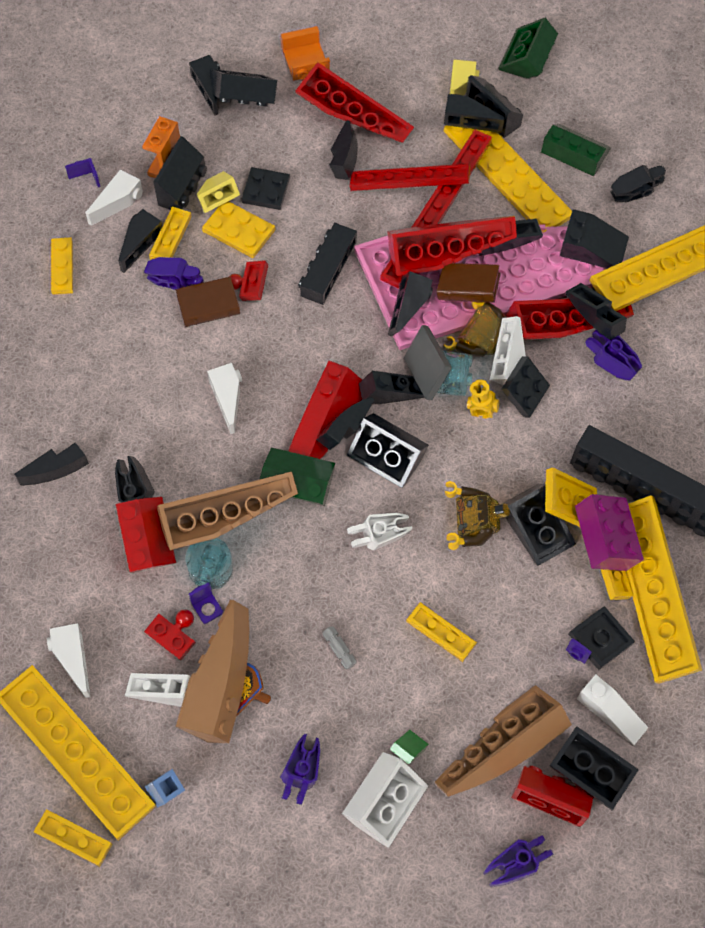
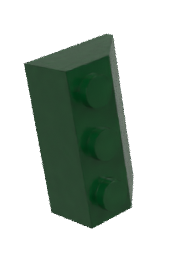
[498,17,558,79]
[541,124,611,176]
[259,447,336,506]

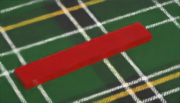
[349,164,471,191]

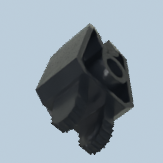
[610,165,666,202]
[115,456,155,503]

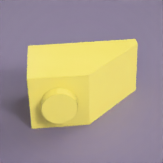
[450,60,479,96]
[197,171,240,213]

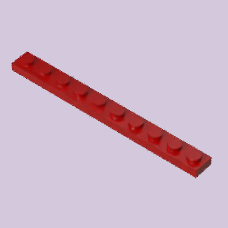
[380,129,492,289]

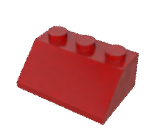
[116,496,176,573]
[511,765,593,827]

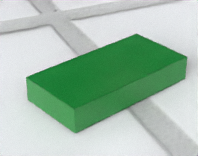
[390,730,429,764]

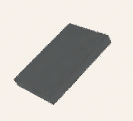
[404,325,452,400]

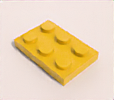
[202,201,276,259]
[545,467,597,527]

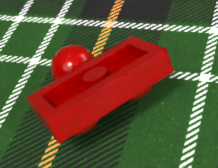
[229,260,269,301]
[144,609,196,661]

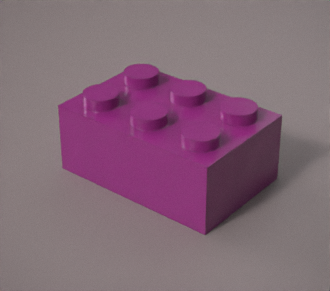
[575,494,644,571]

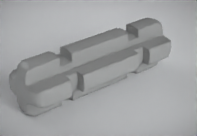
[323,626,357,669]

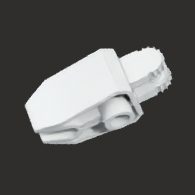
[347,513,412,551]

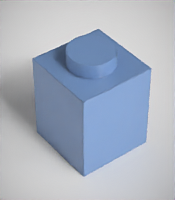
[144,769,185,807]

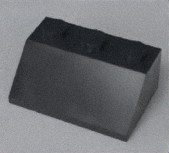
[209,69,278,107]
[466,75,523,138]
[153,136,207,210]
[347,413,429,488]
[550,726,639,811]

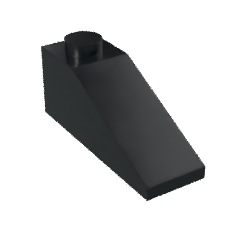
[189,55,221,116]
[444,94,504,133]
[118,209,163,273]
[388,271,433,336]

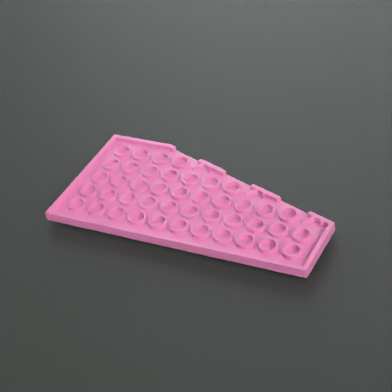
[354,225,624,351]

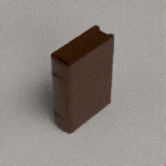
[437,263,501,303]
[175,277,240,327]

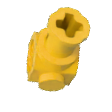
[467,379,499,419]

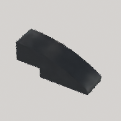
[329,120,358,180]
[478,219,543,256]
[566,283,627,340]
[316,397,375,450]
[14,442,89,486]

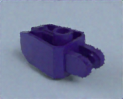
[144,257,204,290]
[585,330,642,381]
[280,734,321,805]
[483,835,554,887]

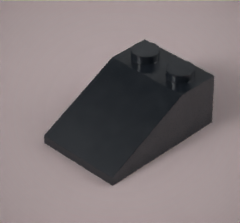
[560,209,629,269]
[502,484,576,566]

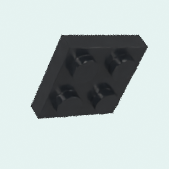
[242,167,290,210]
[501,356,550,418]
[568,606,635,670]

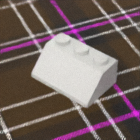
[342,752,428,848]

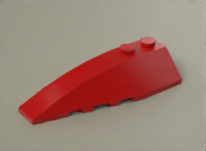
[295,62,414,143]
[387,216,517,276]
[506,299,634,340]
[288,360,362,459]

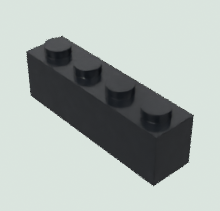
[298,222,357,305]

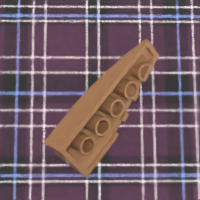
[157,472,298,550]
[176,600,249,743]
[435,685,572,797]

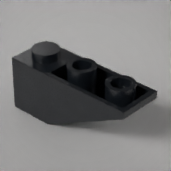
[359,371,425,404]

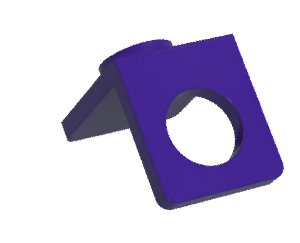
[65,158,101,187]
[188,582,223,624]
[566,638,592,664]

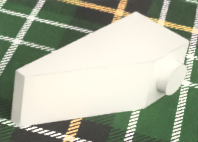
[85,170,143,225]
[490,317,526,385]
[207,363,242,434]
[47,623,90,698]
[125,673,191,707]
[577,675,648,746]

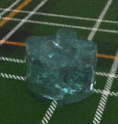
[437,350,473,396]
[185,538,233,590]

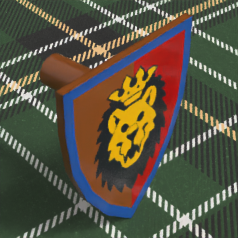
[236,662,271,717]

